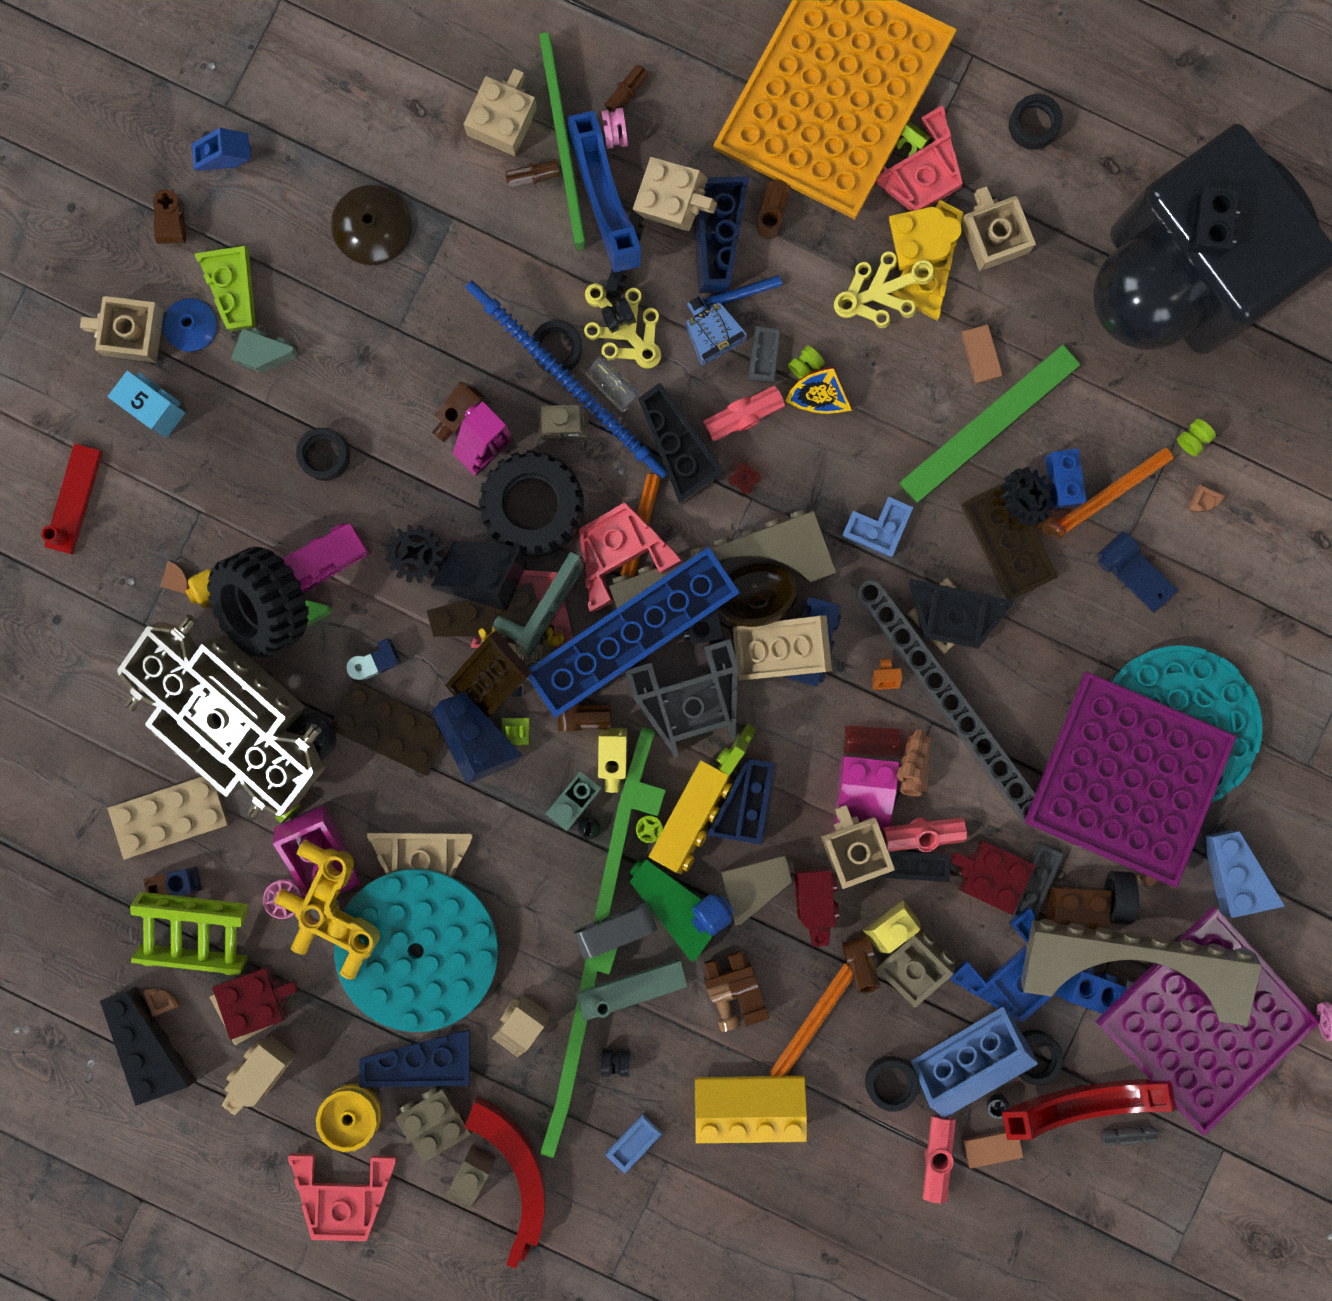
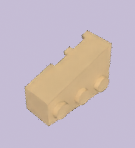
[492,994,550,1057]

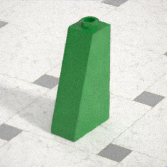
[629,858,712,962]

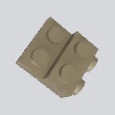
[876,930,956,1007]
[395,1086,472,1163]

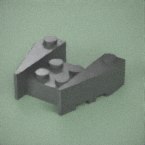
[625,639,738,757]

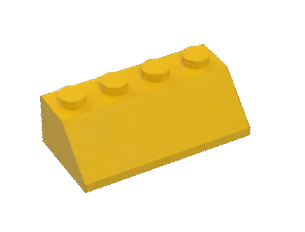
[695,1076,807,1143]

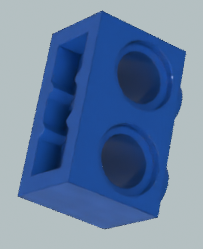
[1044,448,1087,510]
[1056,967,1127,1014]

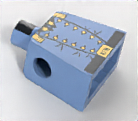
[686,296,747,366]

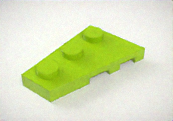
[194,246,256,331]
[716,723,756,775]

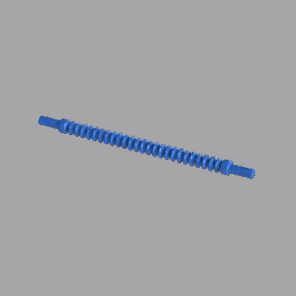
[465,280,667,479]

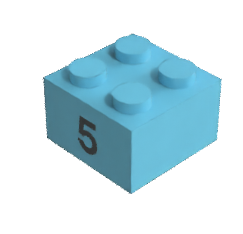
[107,371,186,438]

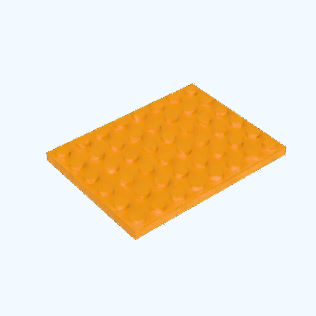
[713,0,957,220]

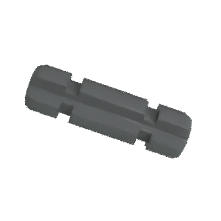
[1101,1126,1157,1146]

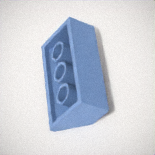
[911,1007,1038,1118]

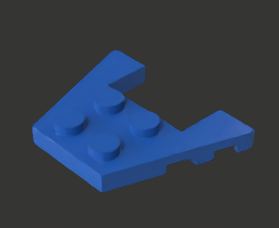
[949,907,1058,1023]

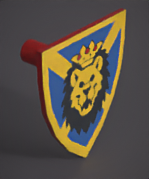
[785,367,852,414]

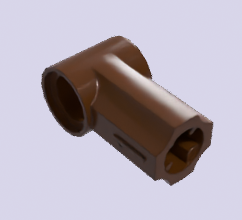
[757,180,791,239]
[558,704,611,731]
[842,936,880,994]

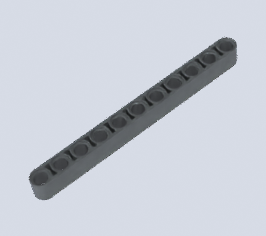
[856,580,1035,822]

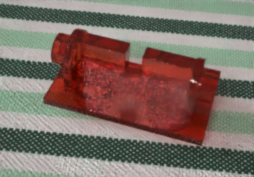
[844,726,901,756]

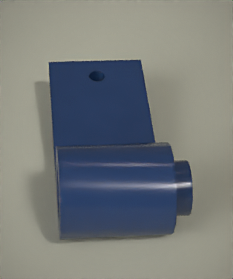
[1097,531,1178,613]

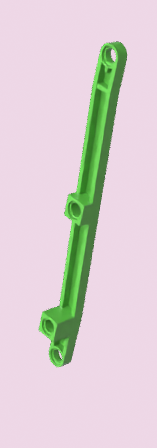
[540,726,666,1158]

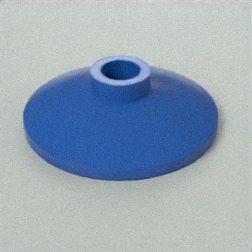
[163,298,217,352]

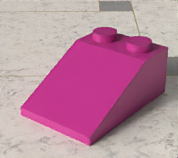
[834,756,899,831]
[273,805,361,897]

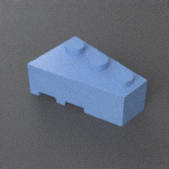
[1203,829,1285,918]

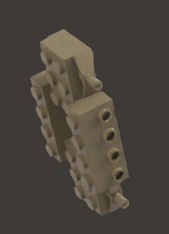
[117,614,327,819]

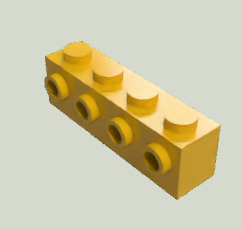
[648,760,733,874]

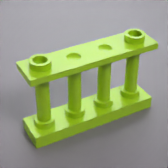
[130,892,249,975]

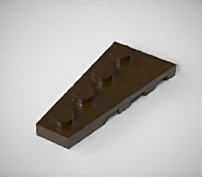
[426,583,546,637]

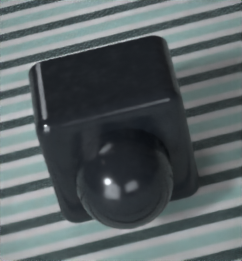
[1093,123,1332,354]

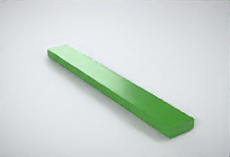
[539,32,586,251]
[899,345,1080,503]

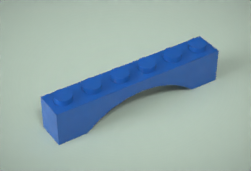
[568,111,641,273]

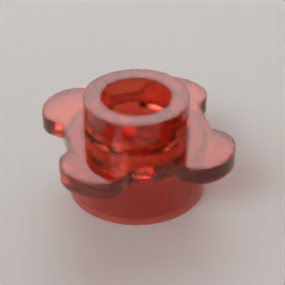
[728,463,761,495]

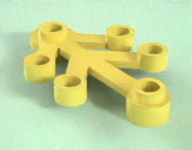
[834,252,934,328]
[584,283,661,369]

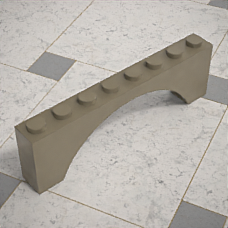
[609,509,836,608]
[1021,919,1262,1026]

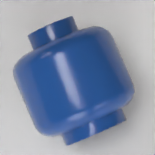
[691,894,734,936]

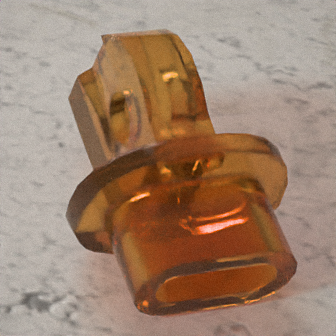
[1033,510,1066,539]

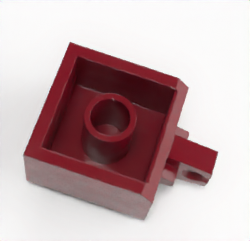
[950,840,1036,915]
[794,866,840,947]
[212,965,299,1040]

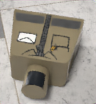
[537,405,589,441]

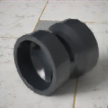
[600,297,636,333]
[601,1048,630,1078]

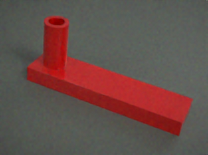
[41,443,103,555]

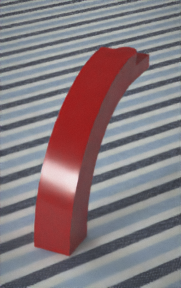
[1002,1079,1177,1140]
[464,1096,546,1269]

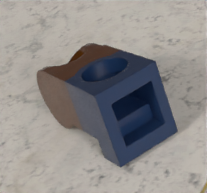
[143,866,202,896]

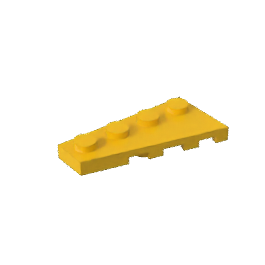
[891,200,964,321]

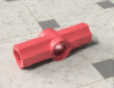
[702,386,785,443]
[881,817,967,852]
[922,1114,956,1204]

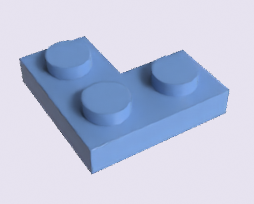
[842,497,913,558]

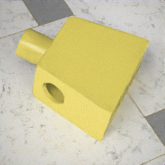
[598,727,628,793]
[863,899,921,953]

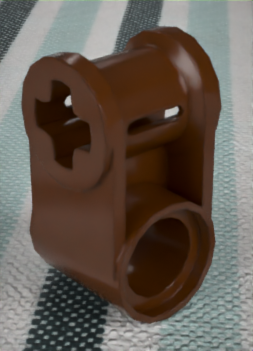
[153,189,187,244]

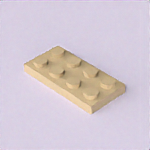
[732,615,832,681]
[107,776,230,860]

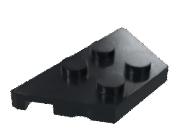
[909,579,1014,649]

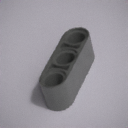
[574,903,657,959]

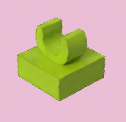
[897,122,931,156]
[502,718,530,745]

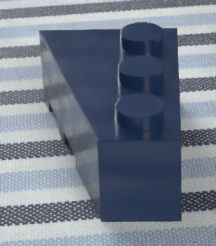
[784,597,841,687]
[432,692,523,785]
[707,758,778,845]

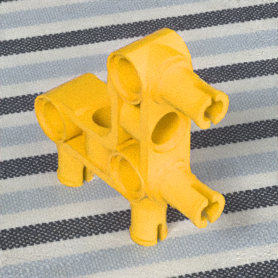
[274,840,380,980]

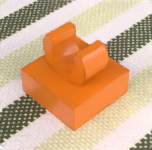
[871,658,902,690]

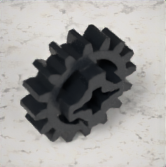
[1000,467,1056,527]
[385,524,445,583]

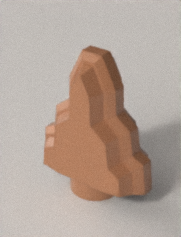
[897,729,931,796]

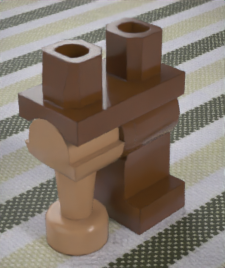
[704,950,770,1032]

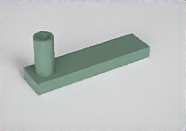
[493,552,584,657]
[576,959,687,1021]

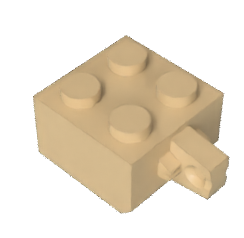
[463,69,537,157]
[633,157,717,231]
[961,186,1036,272]
[80,296,164,363]
[821,805,895,889]
[222,1035,297,1115]

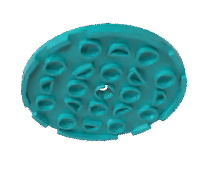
[1110,645,1263,803]
[334,868,499,1032]

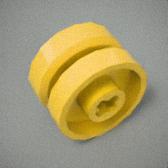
[316,1083,383,1152]

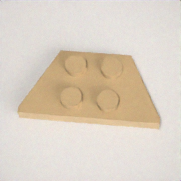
[367,832,473,878]

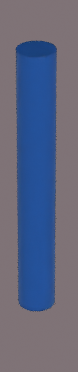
[703,275,782,308]

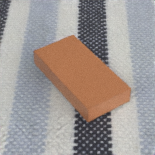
[961,324,1003,384]
[963,1131,1023,1169]

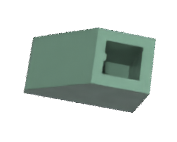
[231,328,298,373]
[546,771,601,831]

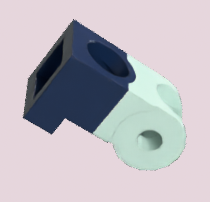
[347,639,402,680]

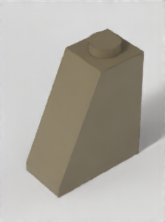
[721,854,795,926]
[445,1145,495,1208]

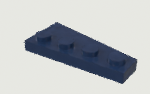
[359,1029,471,1087]

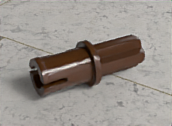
[604,65,648,112]
[505,159,560,187]

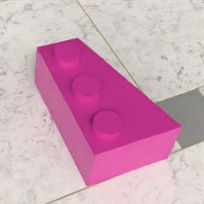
[453,401,513,476]
[283,523,371,593]

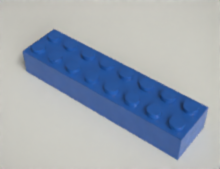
[528,547,740,718]

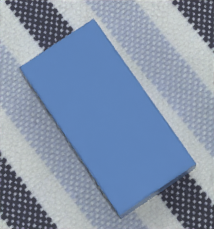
[605,1113,663,1174]

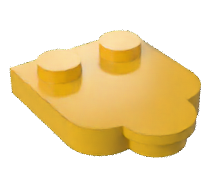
[889,207,961,271]

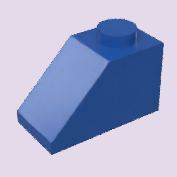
[192,128,251,171]

